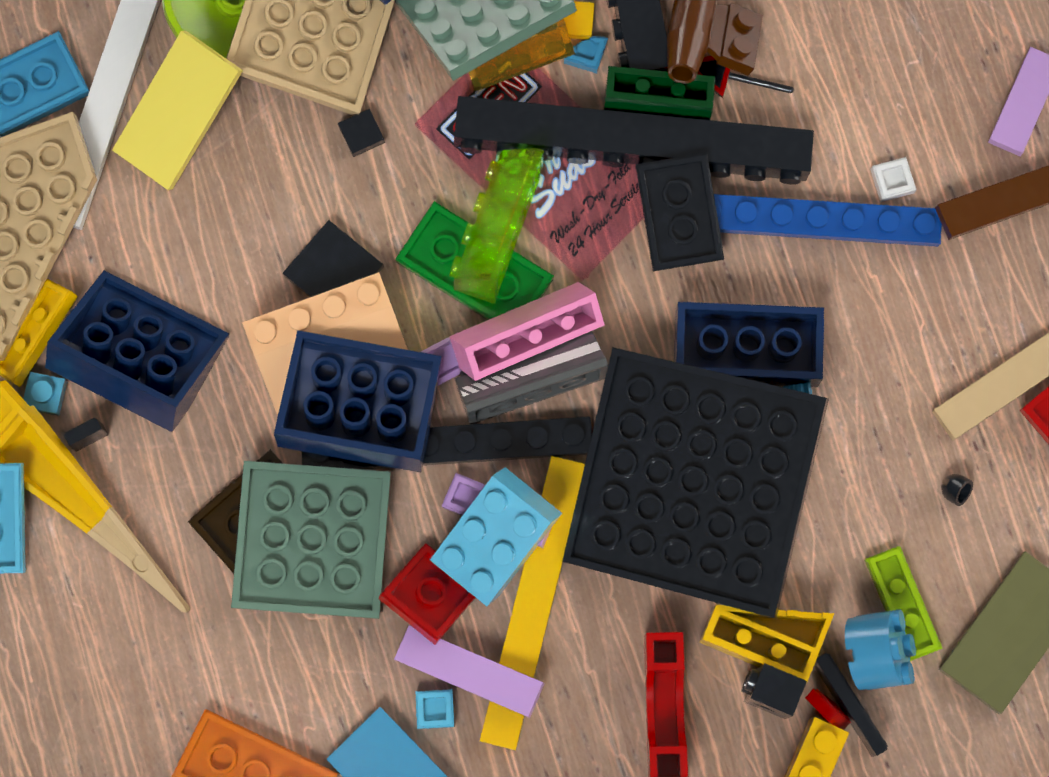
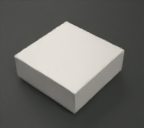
[870,157,916,202]

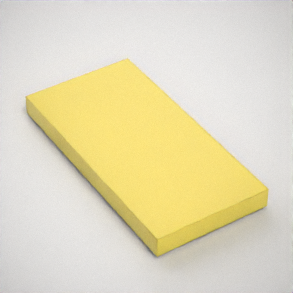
[112,30,243,190]

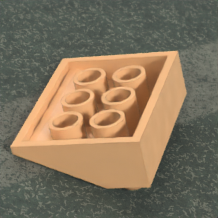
[242,272,408,416]

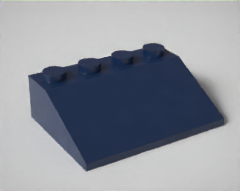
[45,270,229,432]
[274,330,442,473]

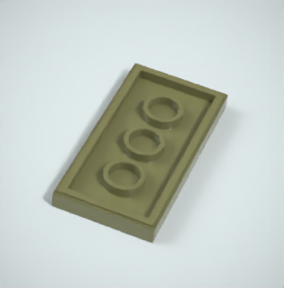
[938,551,1049,714]

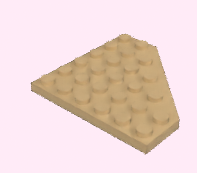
[0,112,97,361]

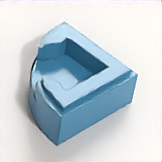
[564,36,608,74]

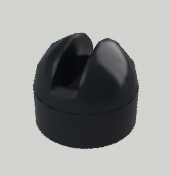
[941,474,973,506]

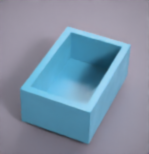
[430,467,562,606]

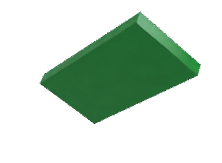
[395,201,554,320]

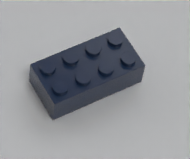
[674,302,824,387]

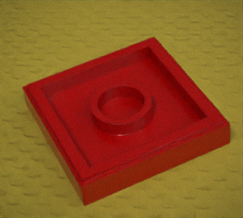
[378,543,476,645]

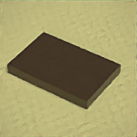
[188,449,283,574]

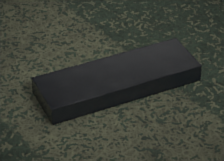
[814,653,888,757]

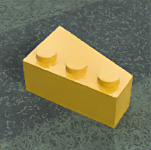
[699,605,834,683]

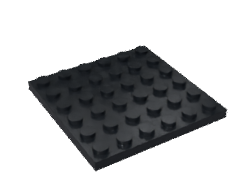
[562,347,829,618]

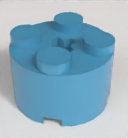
[845,609,916,690]

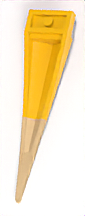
[0,380,190,613]

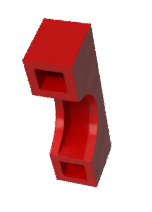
[644,632,688,777]

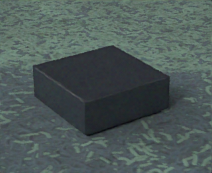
[338,109,385,157]
[64,418,108,452]

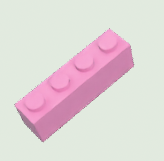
[449,282,605,381]

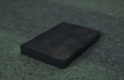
[635,153,724,272]

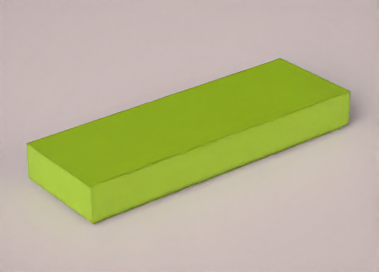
[864,546,943,661]

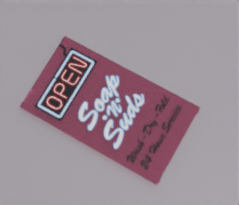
[415,47,644,281]

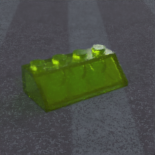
[449,148,544,304]

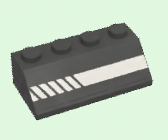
[455,332,608,424]

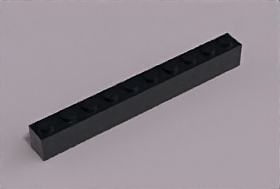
[454,96,814,185]

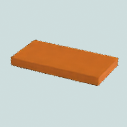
[172,709,339,777]

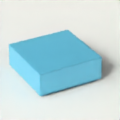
[415,689,455,729]

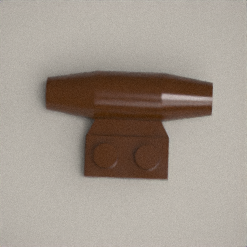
[667,0,763,83]

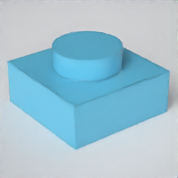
[23,372,68,416]

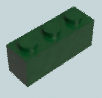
[603,66,715,120]

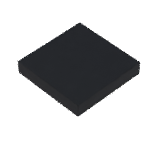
[282,220,384,297]

